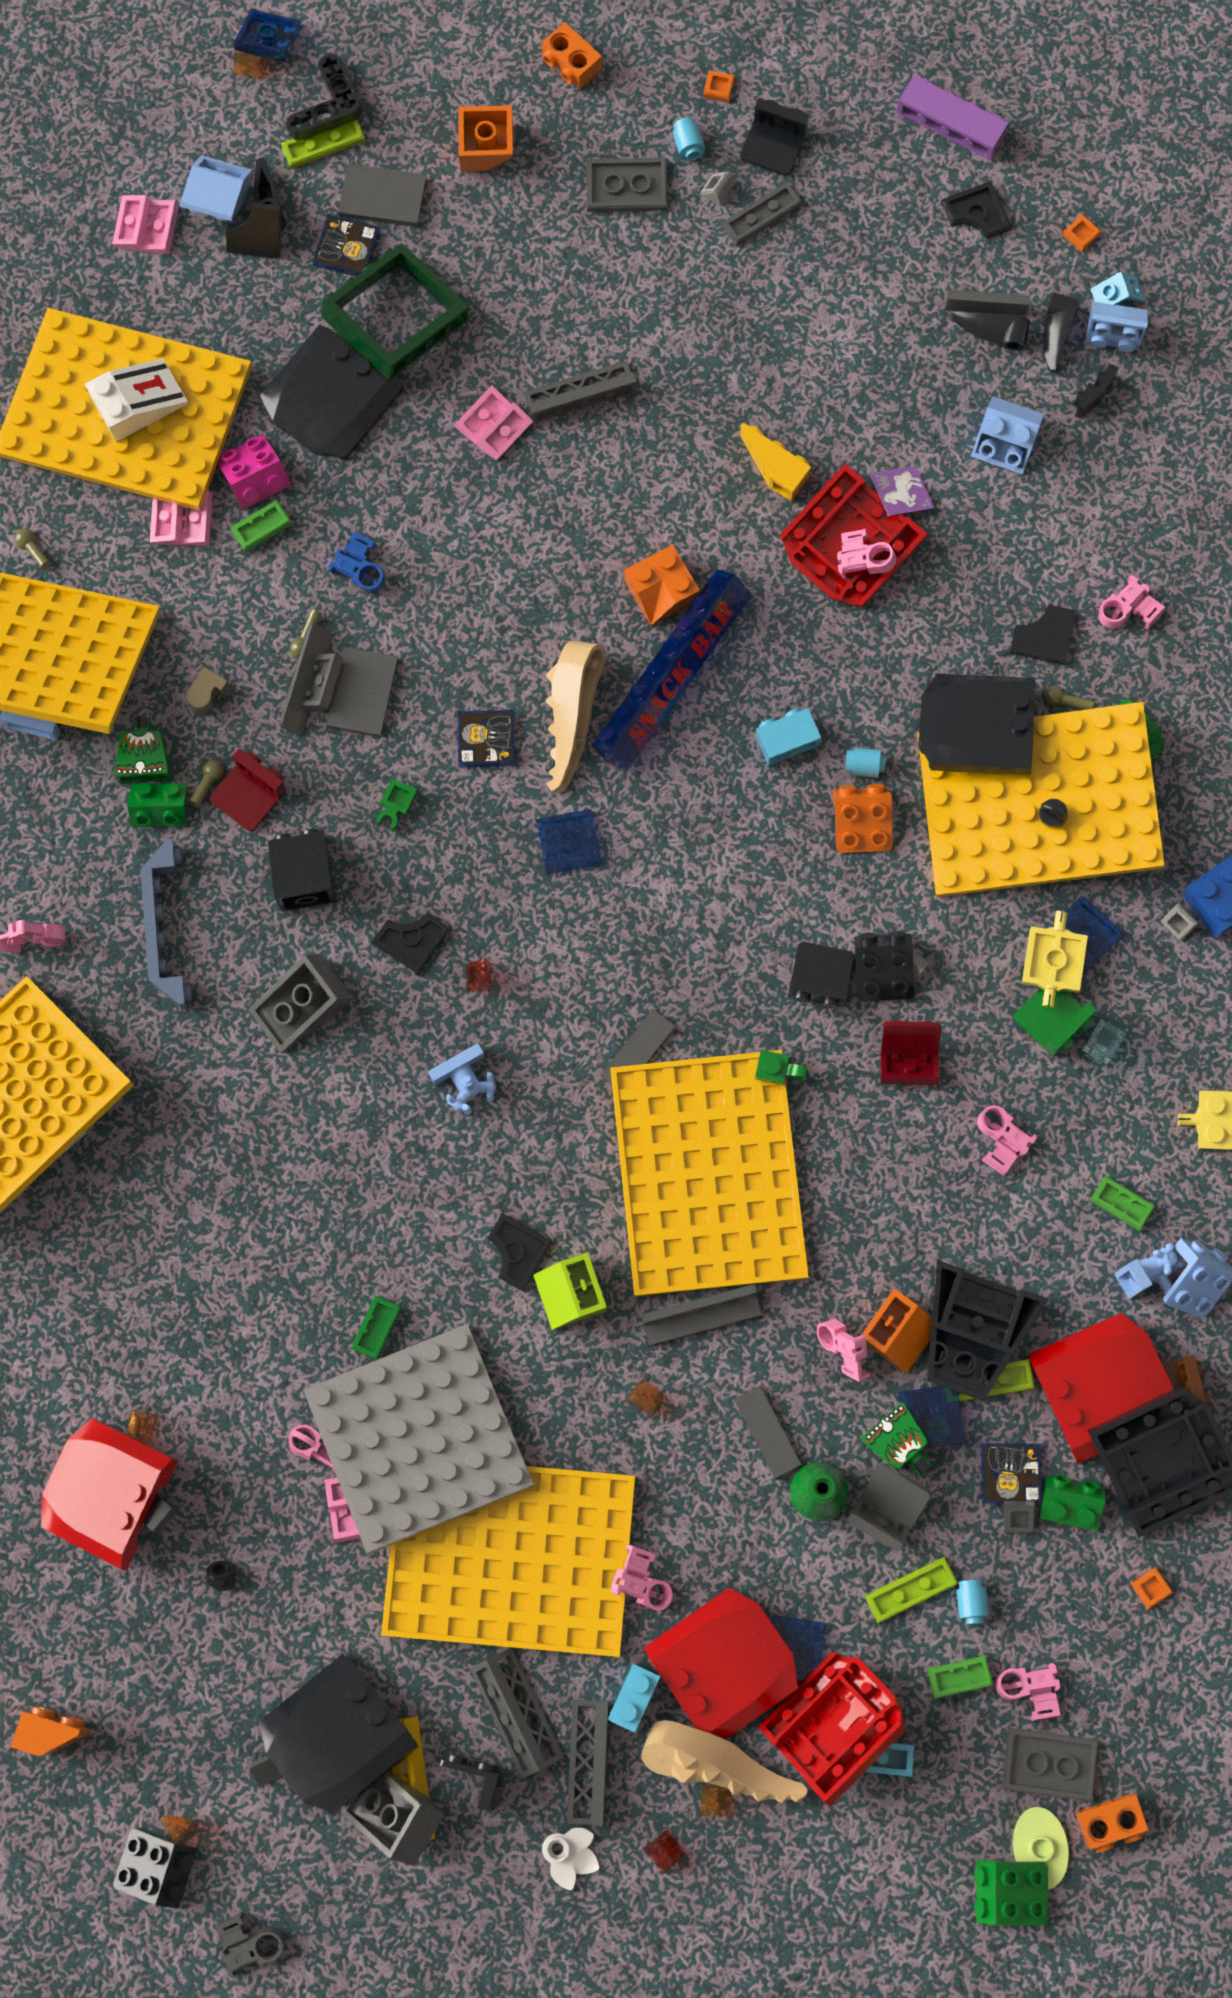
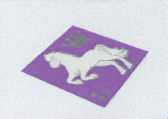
[869,466,934,516]

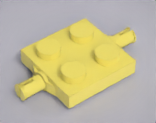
[1022,911,1088,1008]
[1178,1091,1232,1150]

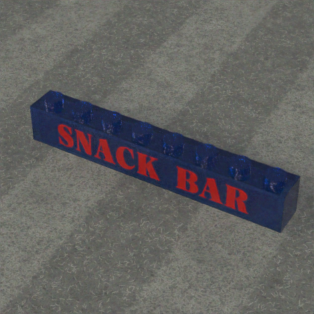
[592,570,752,771]

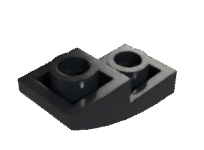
[1073,363,1119,418]

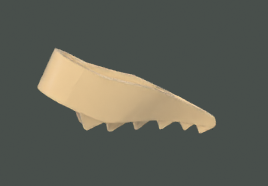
[546,640,605,793]
[641,1720,808,1803]

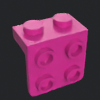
[217,435,291,510]

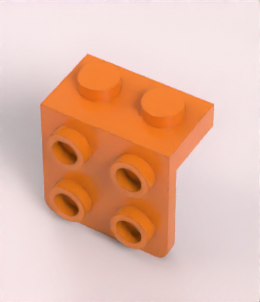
[832,784,893,853]

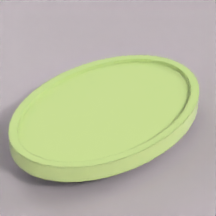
[1013,1807,1069,1890]

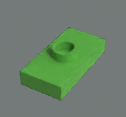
[230,500,292,553]
[1089,1175,1155,1232]
[927,1655,993,1699]

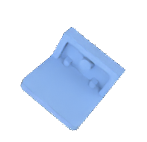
[1164,1238,1232,1318]

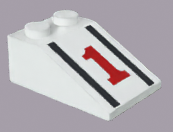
[85,359,188,442]

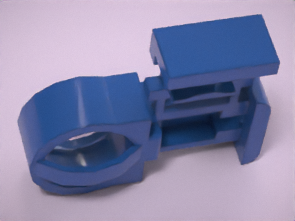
[328,532,386,593]

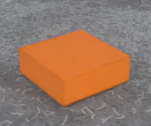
[703,70,735,103]
[1063,214,1102,252]
[1131,1567,1173,1609]

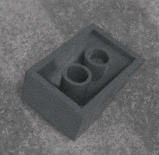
[248,954,354,1054]
[340,1771,445,1866]

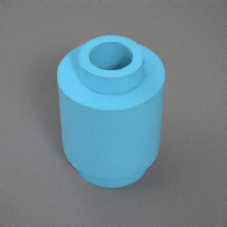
[673,117,705,160]
[845,748,886,778]
[957,1580,989,1625]

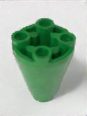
[790,1462,849,1521]

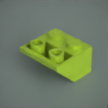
[533,1252,607,1330]

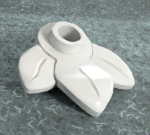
[542,1828,599,1890]

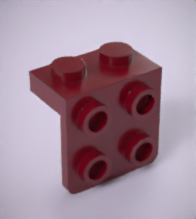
[210,748,287,832]
[880,1020,942,1085]

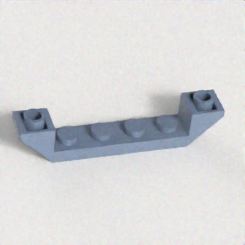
[140,839,193,1010]

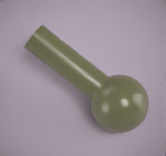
[14,528,51,570]
[290,609,322,660]
[1043,686,1096,710]
[189,760,225,808]

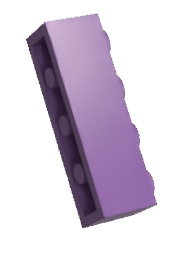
[897,75,1008,161]

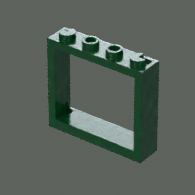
[321,243,469,381]

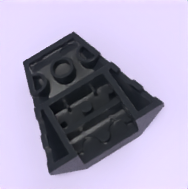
[927,1260,1049,1401]

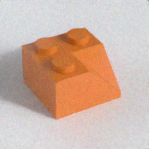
[458,105,514,172]
[624,544,700,627]

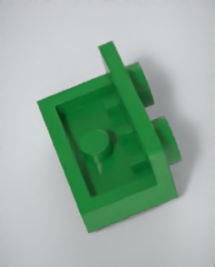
[127,783,188,827]
[1039,1474,1106,1531]

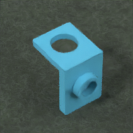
[1091,272,1145,305]

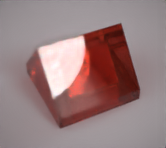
[466,958,492,992]
[643,1829,686,1873]

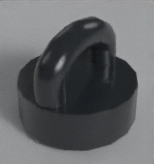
[1039,799,1068,829]
[206,1561,236,1591]

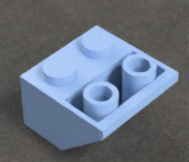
[180,155,252,221]
[1085,301,1148,352]
[971,396,1044,474]

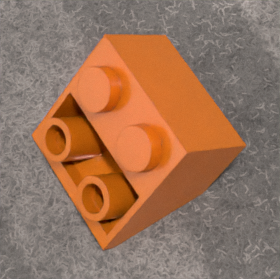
[861,1289,932,1374]
[11,1706,91,1756]

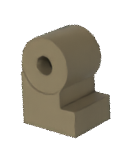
[187,667,230,714]

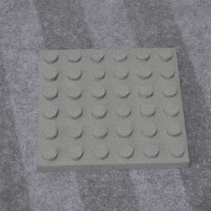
[303,1324,534,1555]

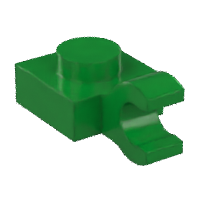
[755,1050,807,1085]

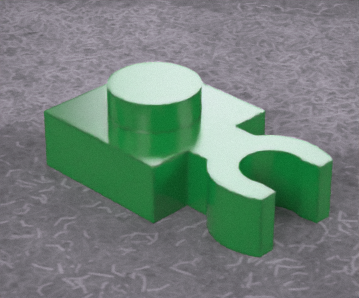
[376,778,418,832]

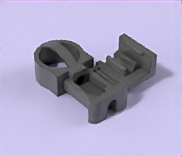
[215,1913,285,1978]

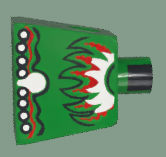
[114,717,172,783]
[860,1402,932,1476]

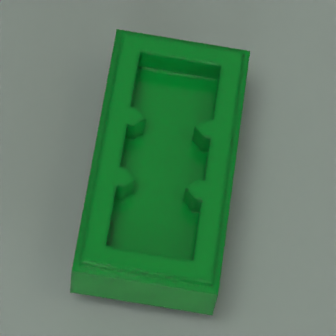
[351,1295,402,1360]

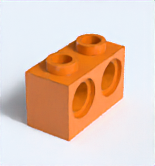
[542,22,602,89]
[1075,1793,1148,1853]

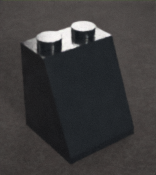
[268,829,337,912]

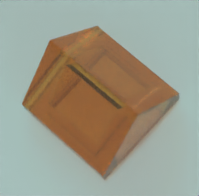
[233,50,266,79]
[627,1379,666,1417]
[127,1410,156,1444]
[700,1783,731,1816]
[161,1815,195,1843]

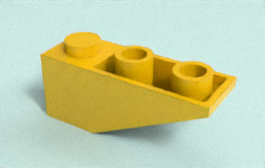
[740,422,811,502]

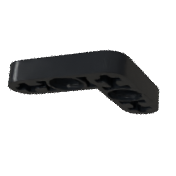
[286,54,362,141]

